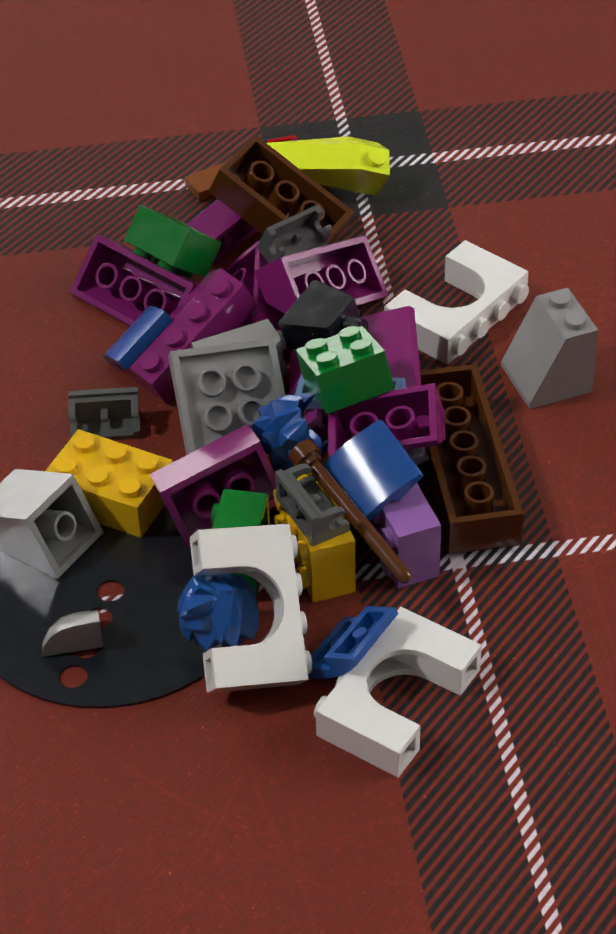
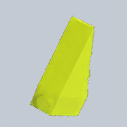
[267,136,390,196]

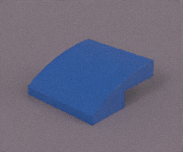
[103,306,173,370]
[323,420,424,522]
[308,606,399,679]

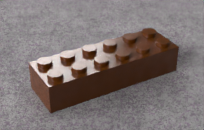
[420,364,524,554]

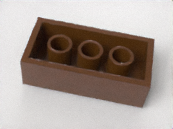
[208,134,355,245]

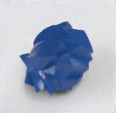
[252,394,328,472]
[177,574,259,651]

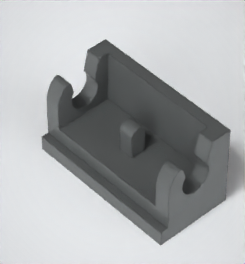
[257,204,332,263]
[68,387,141,440]
[275,463,350,546]

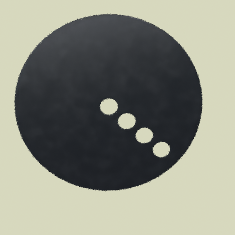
[0,506,206,708]

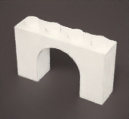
[384,240,529,365]
[190,524,312,693]
[314,606,482,778]

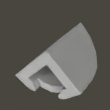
[42,610,103,657]

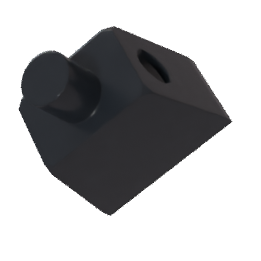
[278,280,368,349]

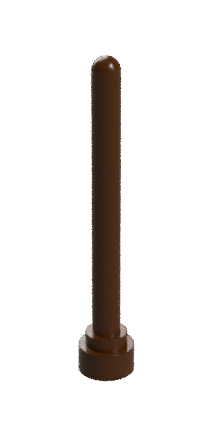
[288,439,412,584]

